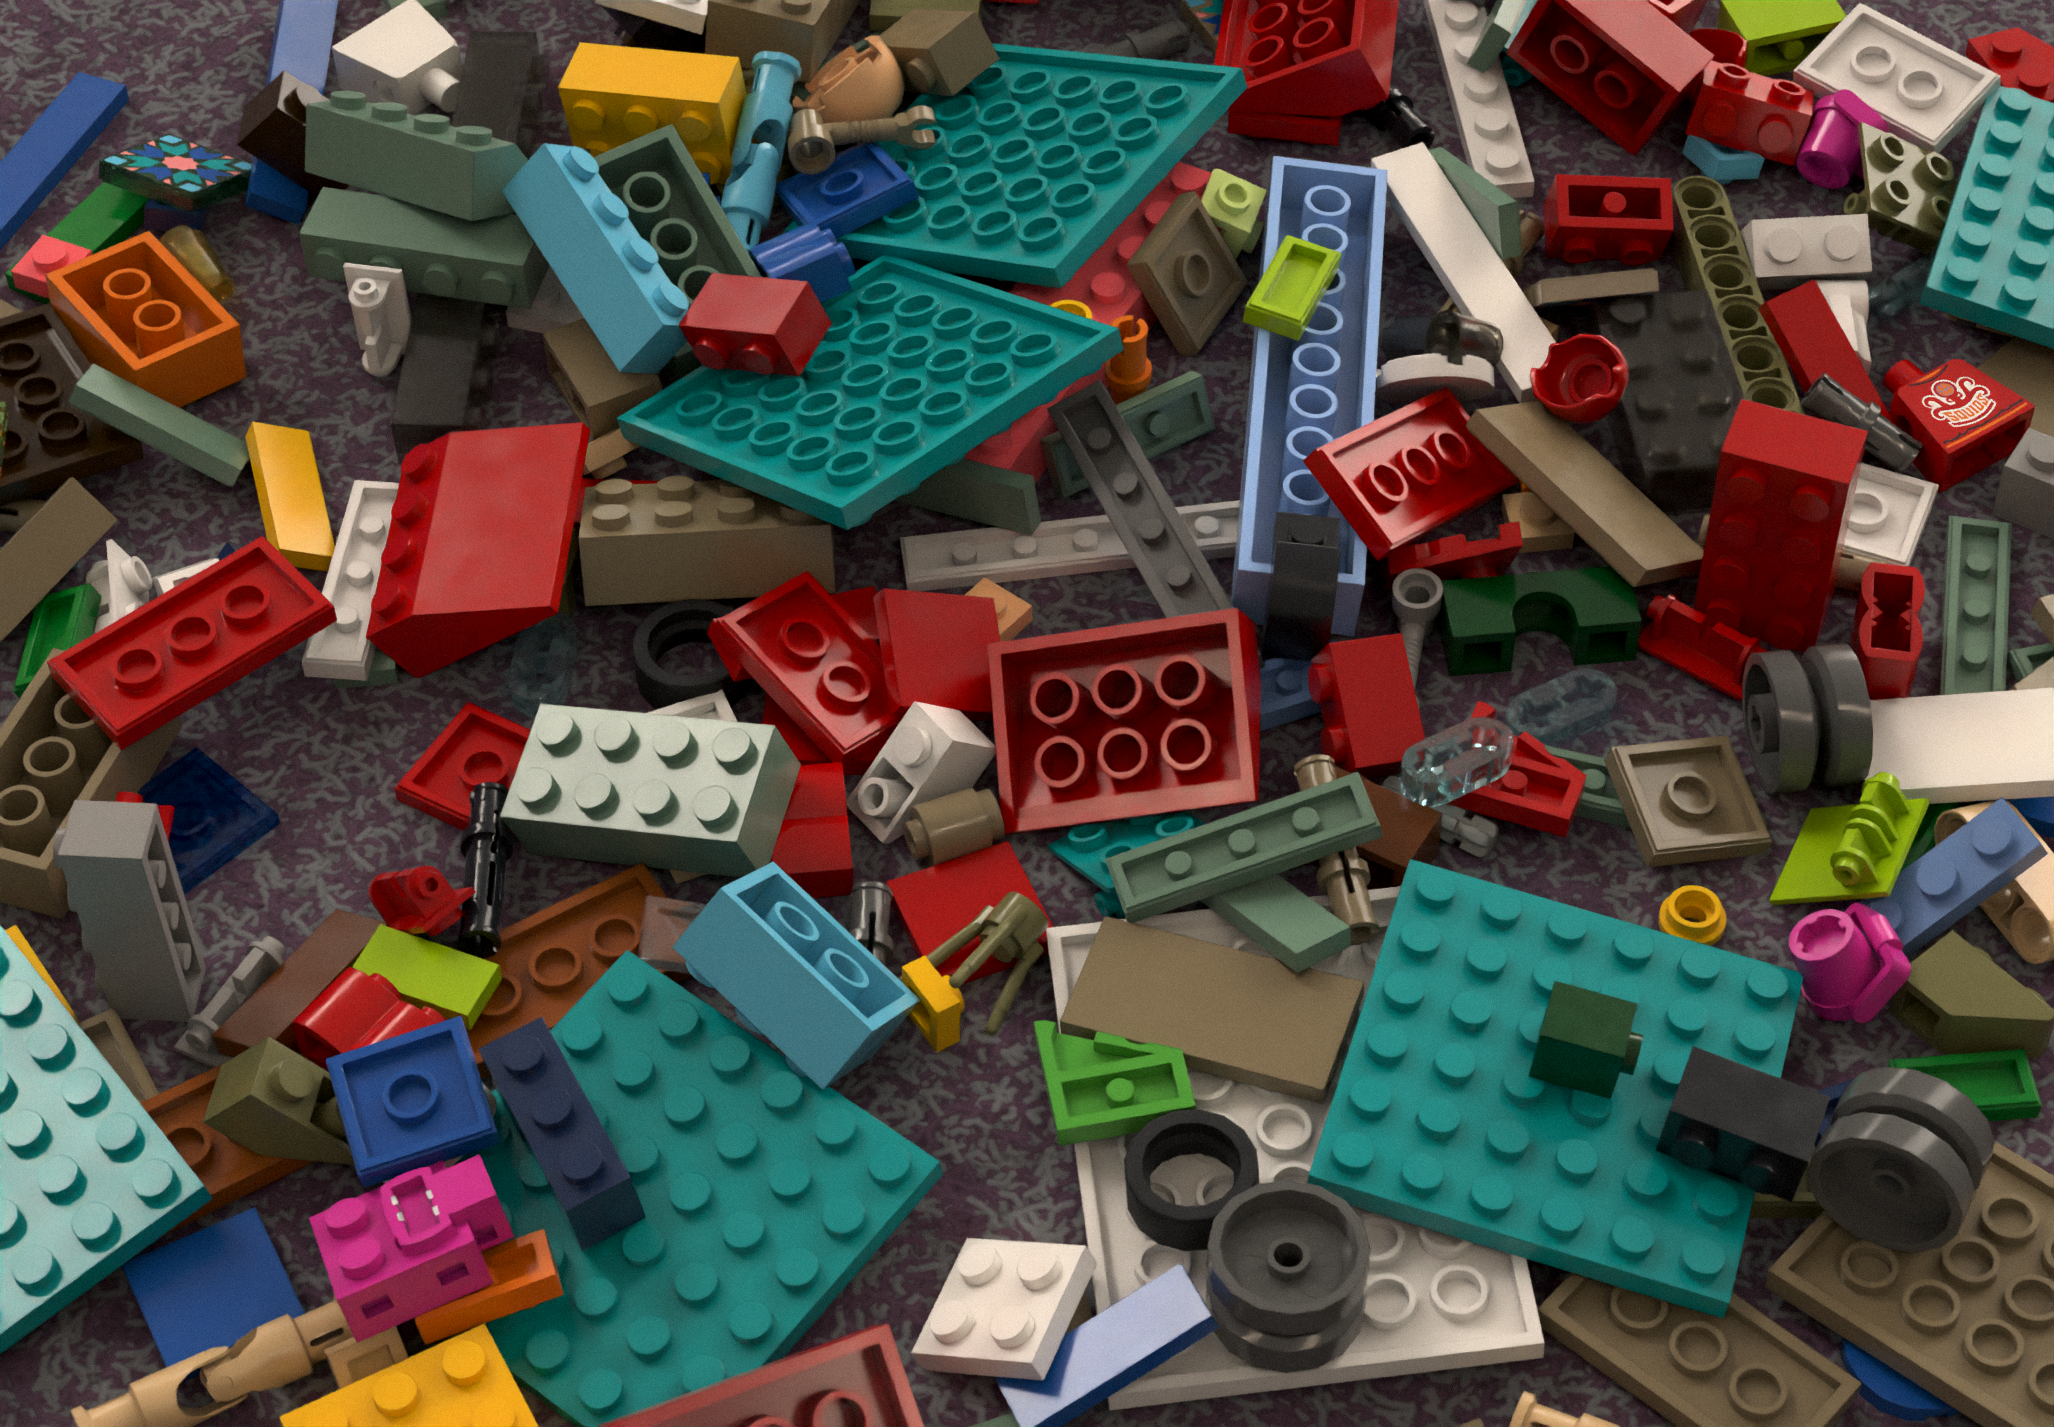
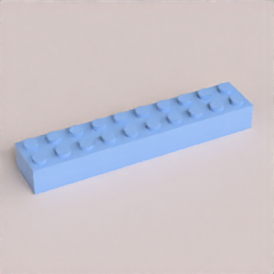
[1231,156,1387,636]

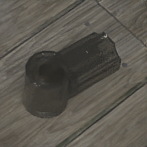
[1381,310,1503,367]

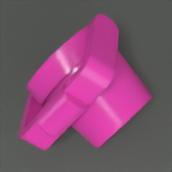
[1796,89,1889,189]
[1788,902,1911,1023]

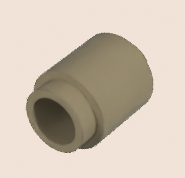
[903,787,1005,867]

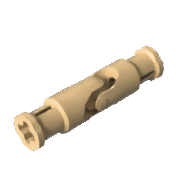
[70,1294,354,1427]

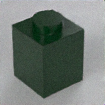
[1528,981,1643,1099]

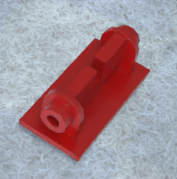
[1637,594,1768,702]
[368,865,476,937]

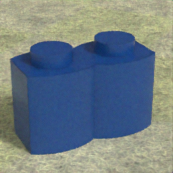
[748,221,856,304]

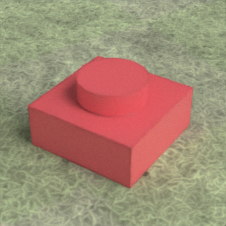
[11,235,93,298]

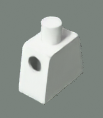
[332,0,466,115]

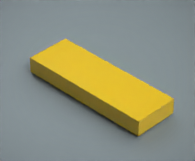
[245,422,335,572]

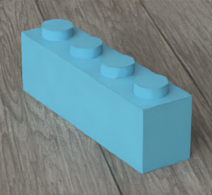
[502,143,689,374]

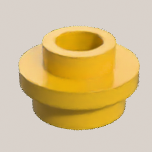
[1658,885,1726,946]

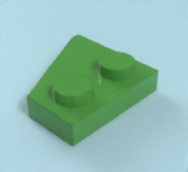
[1034,1020,1196,1146]

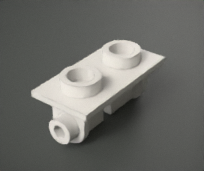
[343,263,418,377]
[86,539,152,635]

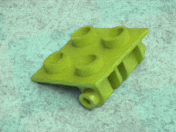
[1769,772,1930,905]

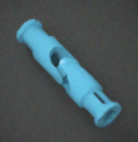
[720,51,802,256]

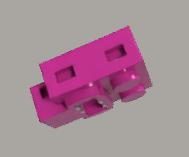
[309,1154,514,1343]

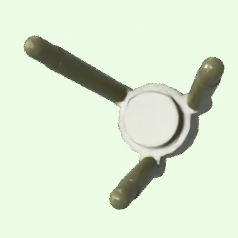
[898,892,1049,1035]

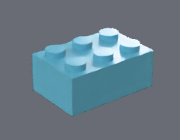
[672,862,921,1090]

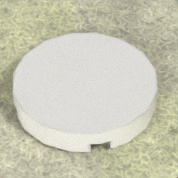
[1375,353,1494,405]

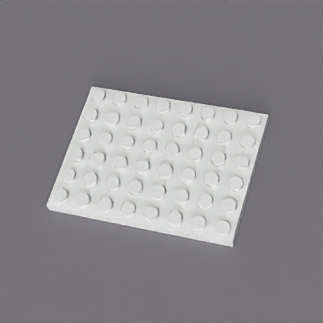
[1046,886,1544,1411]

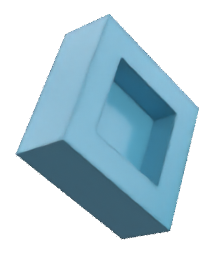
[1682,135,1765,184]

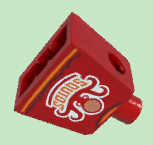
[1883,359,2035,494]

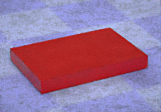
[711,571,904,764]

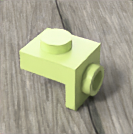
[1201,169,1267,260]

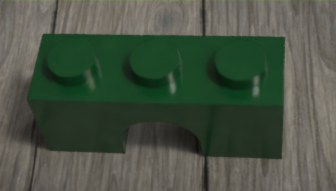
[1437,567,1641,676]

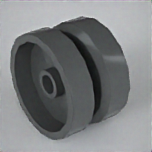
[1742,643,1873,794]
[1807,1067,1995,1252]
[1205,1180,1371,1373]

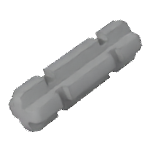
[1381,775,1499,858]

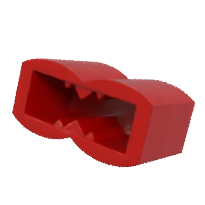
[1850,562,1925,700]
[770,762,853,898]
[292,967,446,1072]

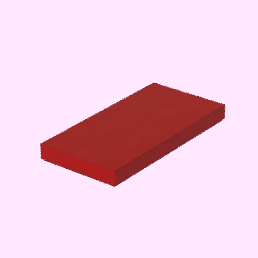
[1303,387,1518,561]
[47,536,337,750]

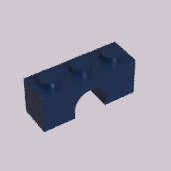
[478,1017,646,1251]

